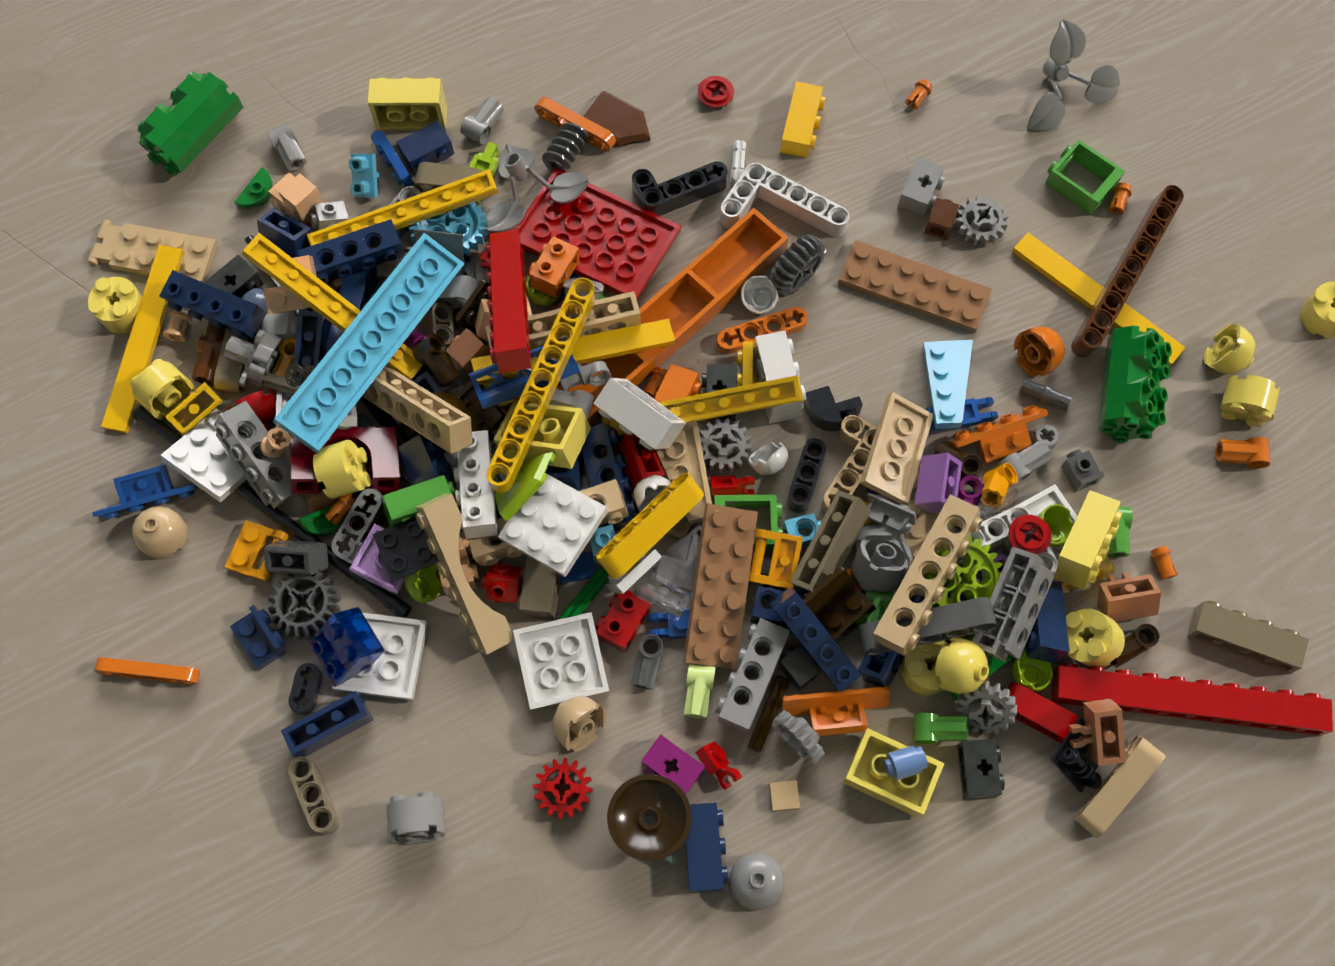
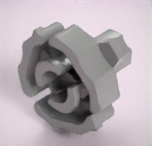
[223,330,282,388]

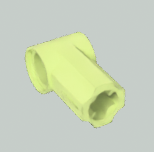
[684,663,716,719]

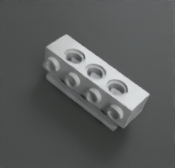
[214,401,299,509]
[972,547,1055,663]
[715,618,790,734]

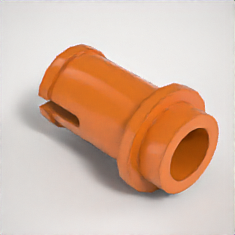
[905,79,932,110]
[1108,182,1132,215]
[643,366,667,399]
[325,494,356,525]
[1150,545,1178,580]

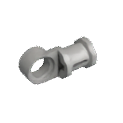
[559,361,611,392]

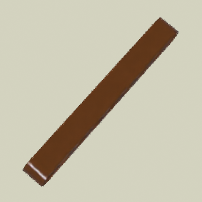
[1071,185,1184,357]

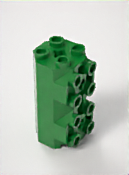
[138,72,244,177]
[1098,325,1172,443]

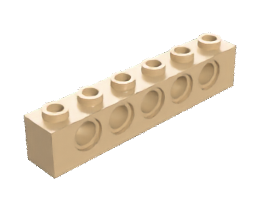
[485,291,641,348]
[362,365,472,454]
[469,479,629,566]
[873,495,983,656]

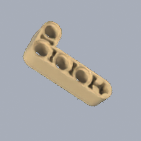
[821,415,877,515]
[1074,735,1166,838]

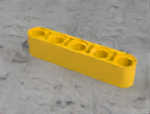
[596,473,704,579]

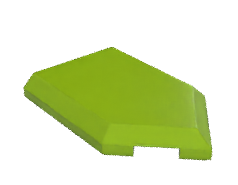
[495,451,557,521]

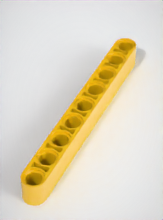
[486,277,595,493]

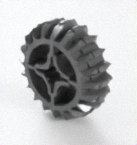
[769,234,827,296]
[268,572,341,640]

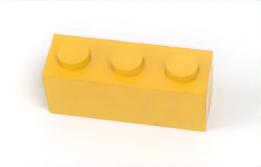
[780,81,826,158]

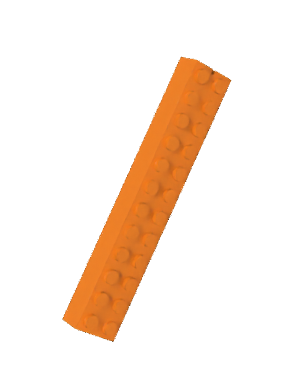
[556,208,789,427]

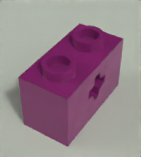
[641,734,705,796]

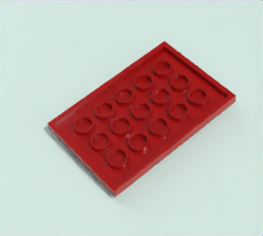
[513,167,681,300]

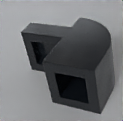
[803,386,863,431]

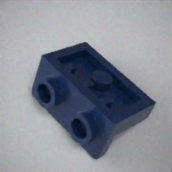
[230,605,287,671]

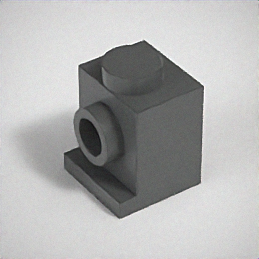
[1061,449,1105,492]

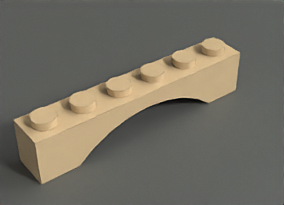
[416,494,515,654]

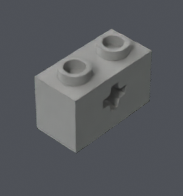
[898,157,946,217]

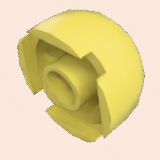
[1203,324,1256,374]
[935,638,989,694]

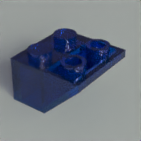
[309,607,385,687]

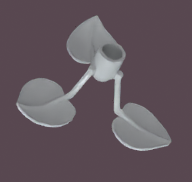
[1027,19,1120,131]
[486,144,590,233]

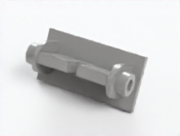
[866,492,916,534]

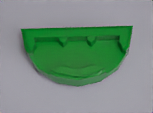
[234,167,273,209]
[297,505,346,537]

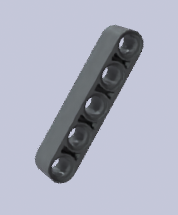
[858,597,997,655]

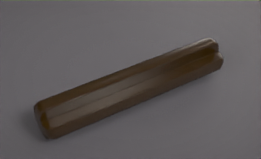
[748,675,790,752]

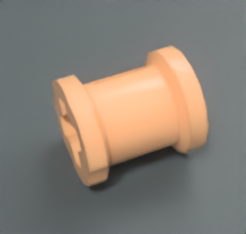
[163,311,192,342]
[260,427,291,458]

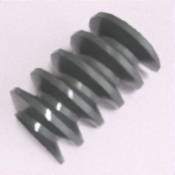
[542,122,590,172]

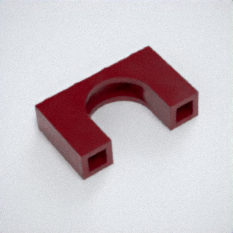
[290,426,400,494]

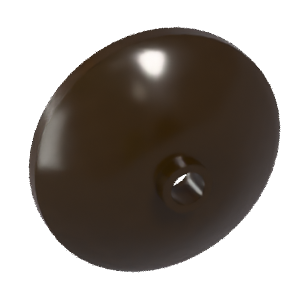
[607,774,692,861]

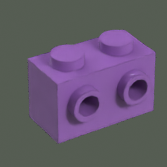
[915,452,962,513]

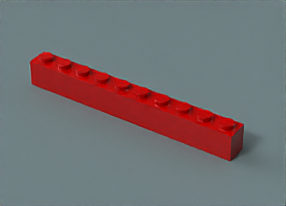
[1051,663,1333,736]

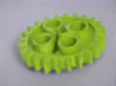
[924,536,1002,608]

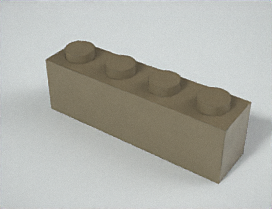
[790,490,871,595]
[517,554,562,619]
[1187,601,1309,674]

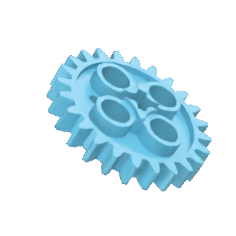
[409,202,487,256]

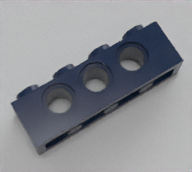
[298,219,405,284]
[581,423,639,531]
[858,577,925,688]
[769,587,862,692]

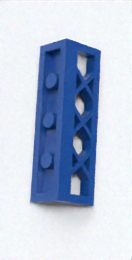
[469,337,580,410]

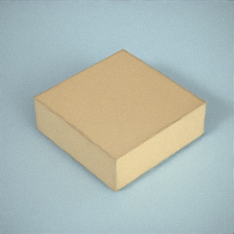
[769,780,800,812]

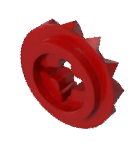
[697,76,734,110]
[1007,514,1051,555]

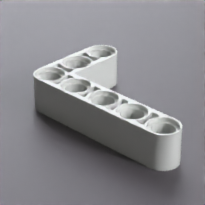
[720,163,849,237]
[911,506,1058,578]

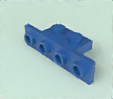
[92,464,198,519]

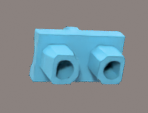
[349,153,380,198]

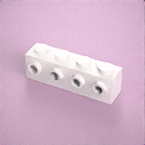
[453,430,498,539]

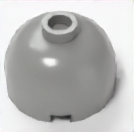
[729,853,784,910]

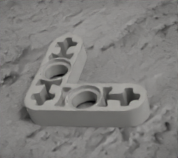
[331,488,383,564]

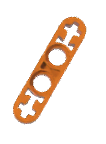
[534,97,616,152]
[717,307,808,354]
[94,657,201,685]

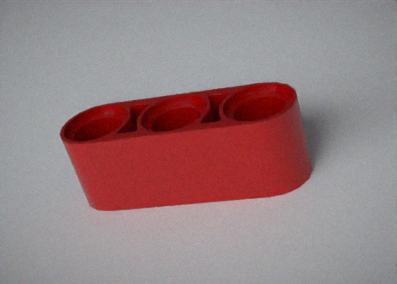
[1008,683,1078,743]

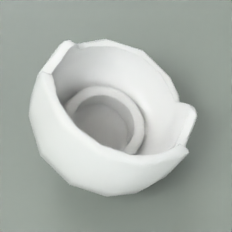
[741,275,779,315]
[748,442,788,475]
[634,475,670,512]

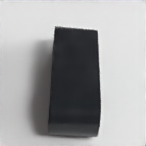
[787,438,827,513]

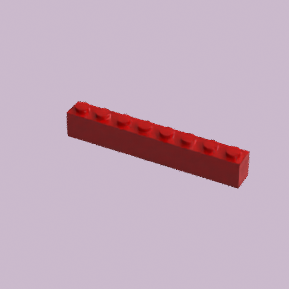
[486,229,531,374]

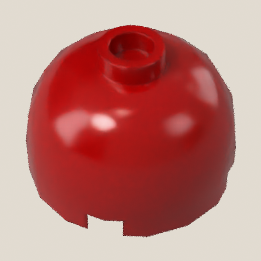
[226,389,277,431]

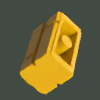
[165,382,223,435]

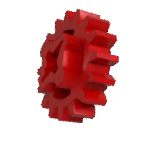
[533,758,593,820]

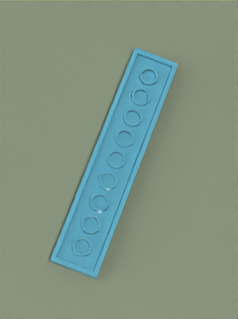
[273,233,465,453]

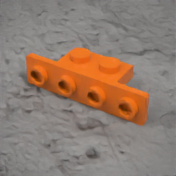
[947,405,1048,463]
[782,686,890,736]

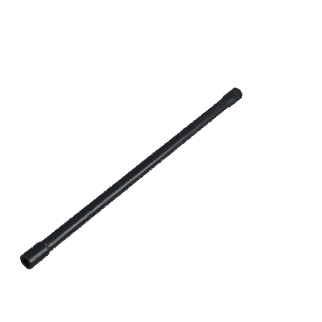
[133,405,412,618]

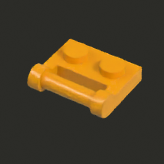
[225,520,289,583]
[749,528,803,589]

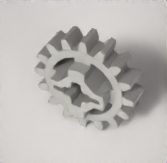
[955,195,1008,246]
[700,418,752,473]
[956,681,1017,735]
[774,710,825,764]

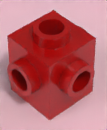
[482,563,522,603]

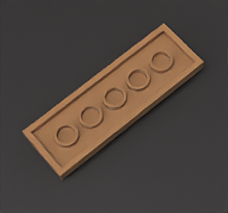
[838,240,992,333]
[683,503,758,670]

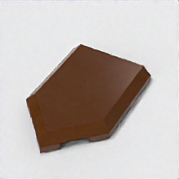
[583,91,651,147]

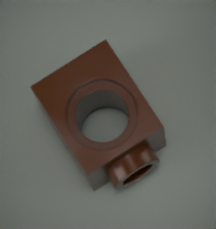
[924,198,959,240]

